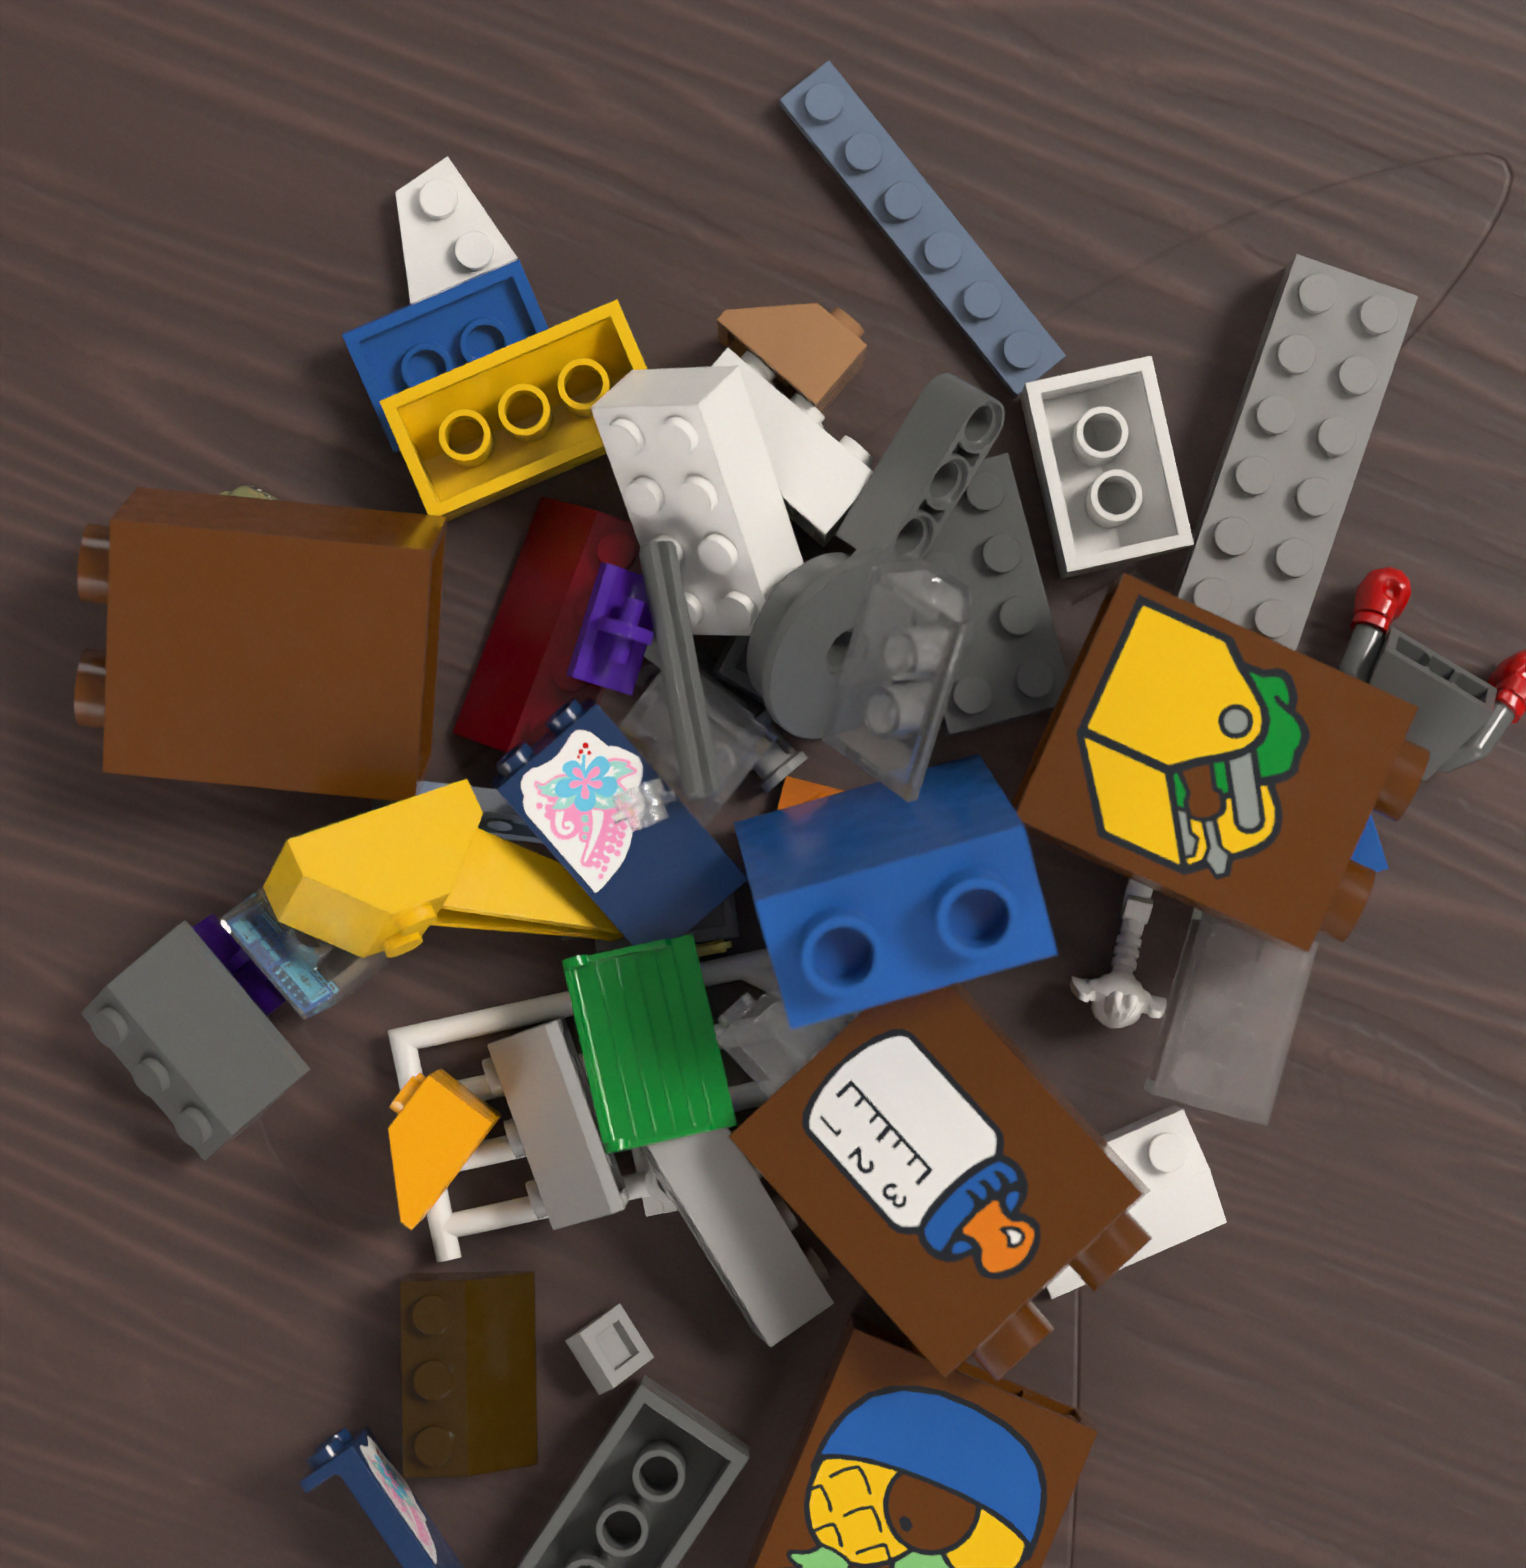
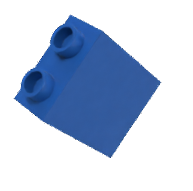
[733,753,1057,1030]

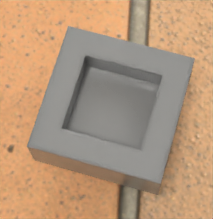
[565,1303,654,1395]

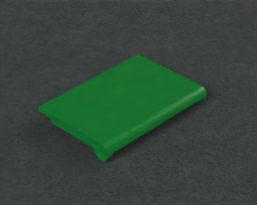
[562,934,737,1154]

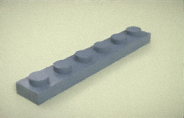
[779,60,1066,398]

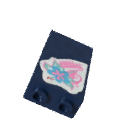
[491,697,748,946]
[298,1426,464,1568]

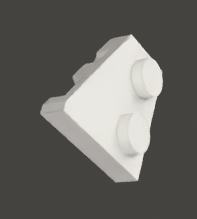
[395,156,517,303]

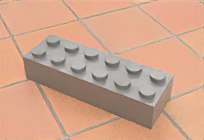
[1172,254,1418,651]

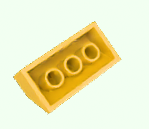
[379,300,647,522]

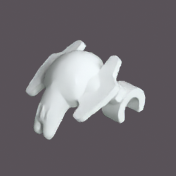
[1070,879,1167,1028]

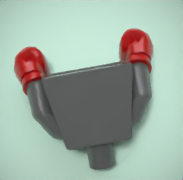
[1339,566,1526,782]

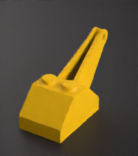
[263,779,624,958]

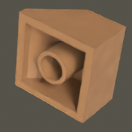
[717,303,867,413]

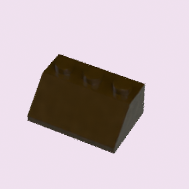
[400,1271,538,1478]

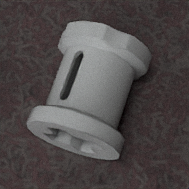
[724,710,808,793]

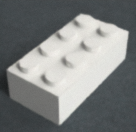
[591,366,804,635]

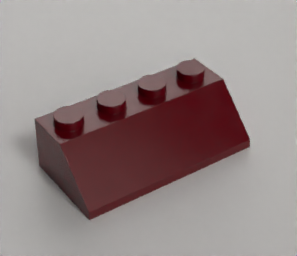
[453,496,643,753]

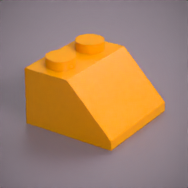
[388,1069,502,1230]

